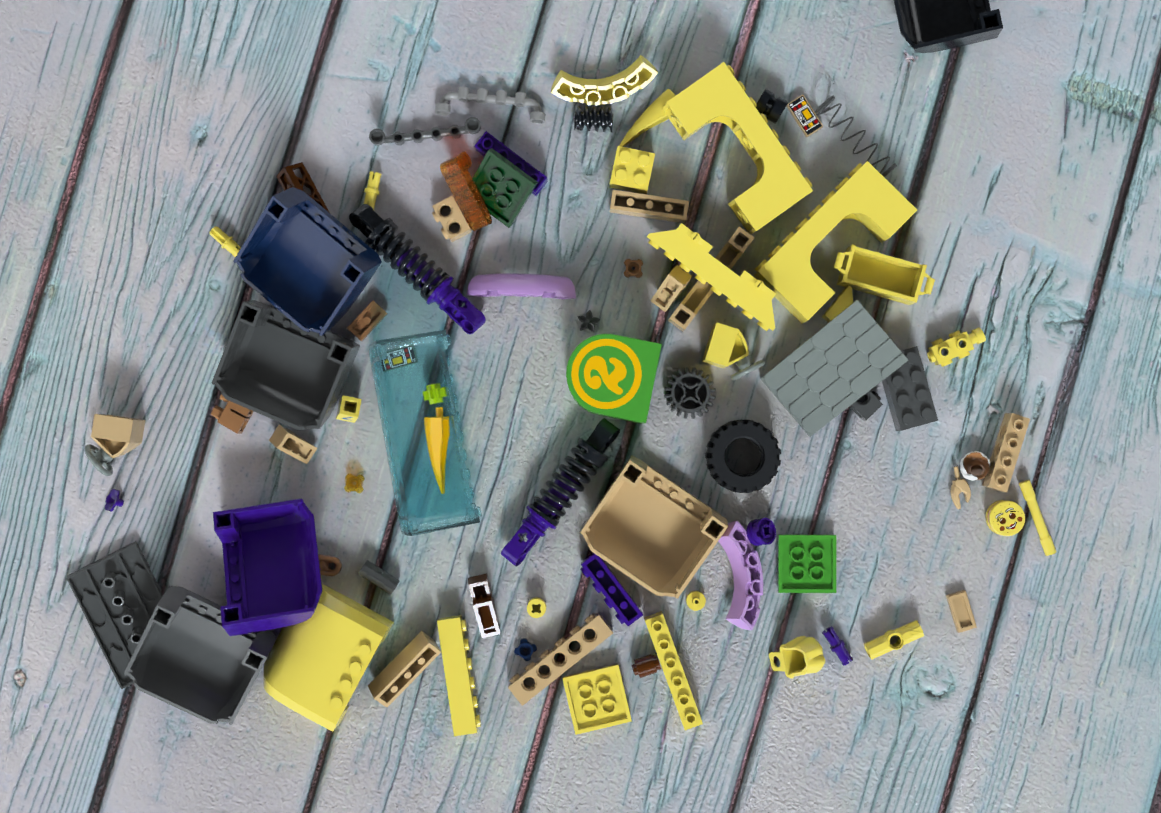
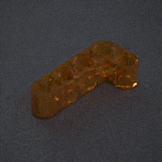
[440,151,492,231]

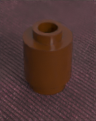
[631,654,661,678]

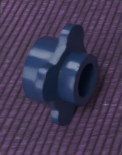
[514,638,537,661]

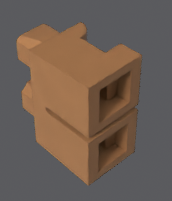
[211,393,254,434]

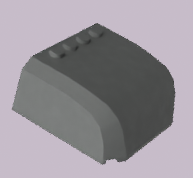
[212,300,360,430]
[124,586,277,725]

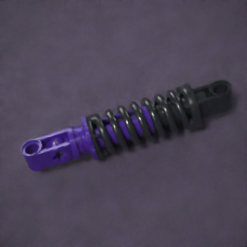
[349,204,486,334]
[501,418,620,567]

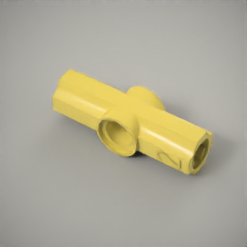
[864,620,924,660]

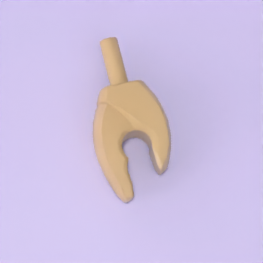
[950,466,971,510]

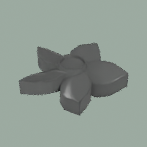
[577,310,600,332]

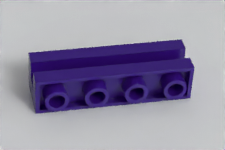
[474,131,548,196]

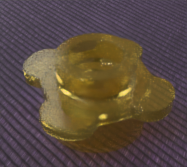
[344,474,365,493]

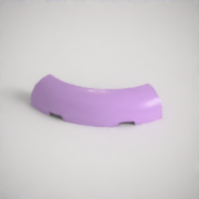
[467,273,576,299]
[718,521,763,630]

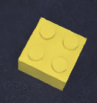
[609,146,655,195]

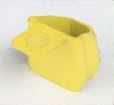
[769,636,825,679]

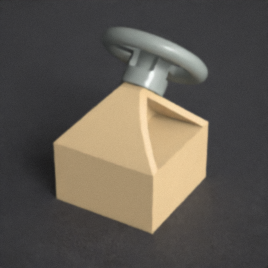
[84,414,145,476]

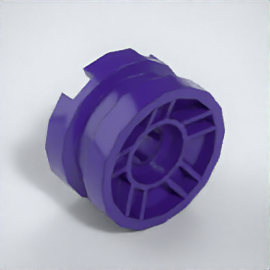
[746,517,776,546]

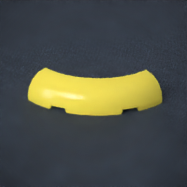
[551,55,658,105]

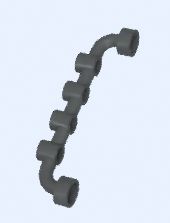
[369,117,481,146]

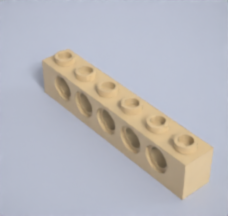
[508,613,613,706]

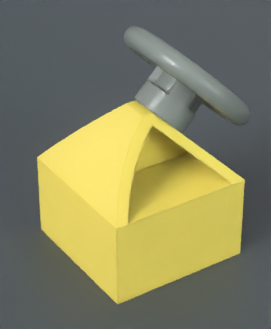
[702,322,766,380]

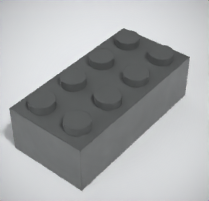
[882,346,938,431]

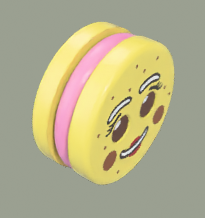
[985,500,1025,536]

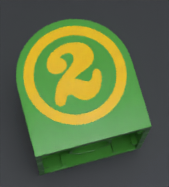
[566,334,662,424]

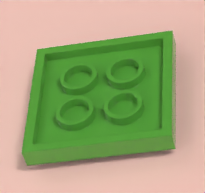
[778,534,836,593]

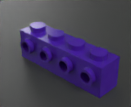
[580,553,643,626]

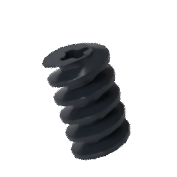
[574,106,613,132]

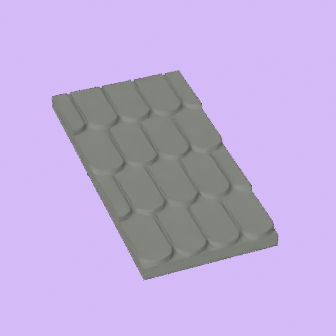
[760,300,908,437]

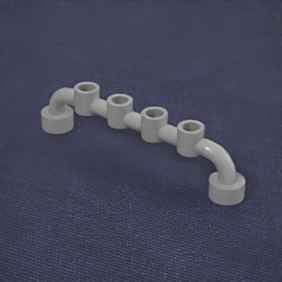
[435,87,546,124]

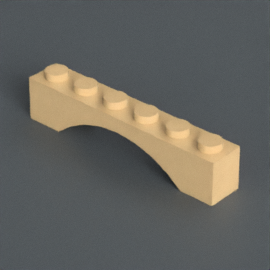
[668,226,754,332]

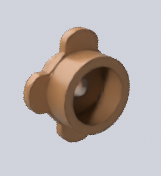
[624,259,643,278]

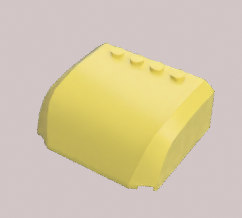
[263,584,394,732]

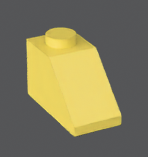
[822,286,853,323]

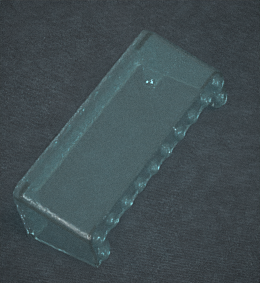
[368,330,482,536]

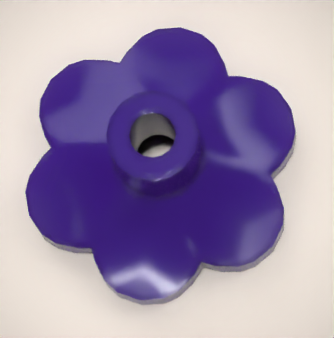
[105,489,124,512]

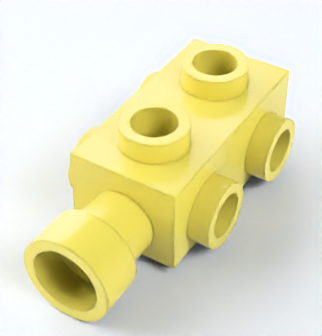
[927,327,986,367]

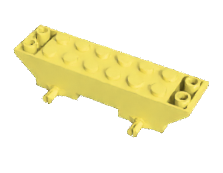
[647,223,776,331]

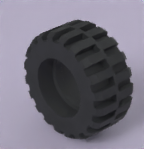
[705,419,781,493]

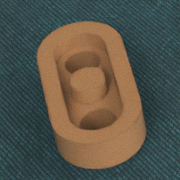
[318,554,342,576]

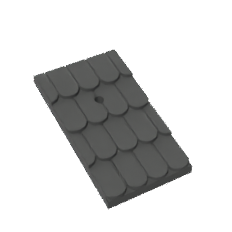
[66,541,163,689]

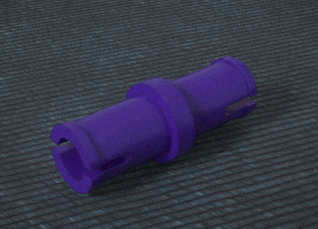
[822,626,853,666]

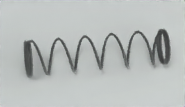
[815,95,897,177]

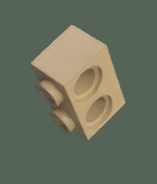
[432,195,472,242]
[650,265,692,312]

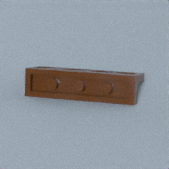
[276,162,330,213]

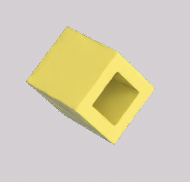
[336,395,362,423]

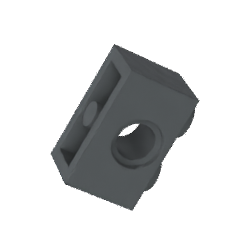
[849,391,883,421]

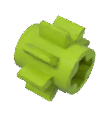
[423,383,447,405]

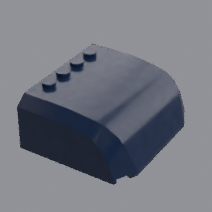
[233,187,382,336]

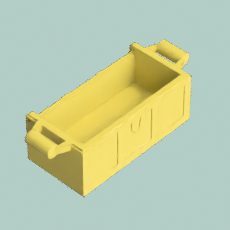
[834,244,935,305]

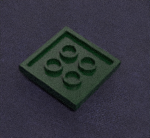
[463,148,538,228]

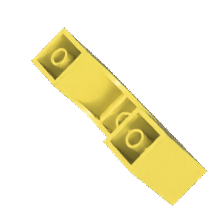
[662,62,813,234]
[753,161,917,324]

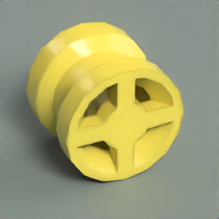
[527,597,546,618]

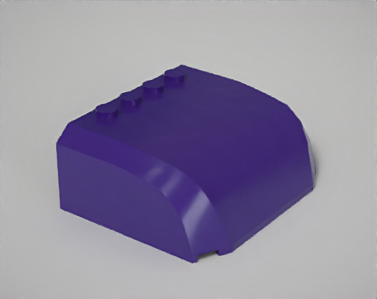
[213,499,322,636]

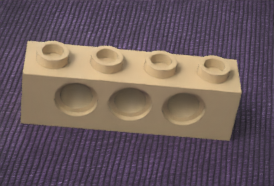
[982,413,1030,493]

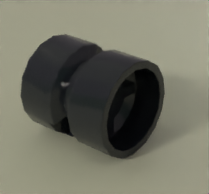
[756,89,788,124]

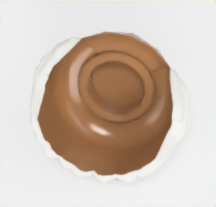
[960,451,990,481]

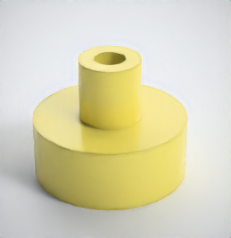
[686,591,706,611]

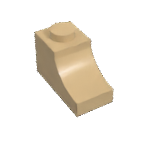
[269,424,317,464]

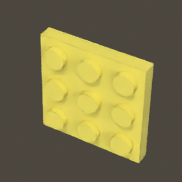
[562,664,632,735]

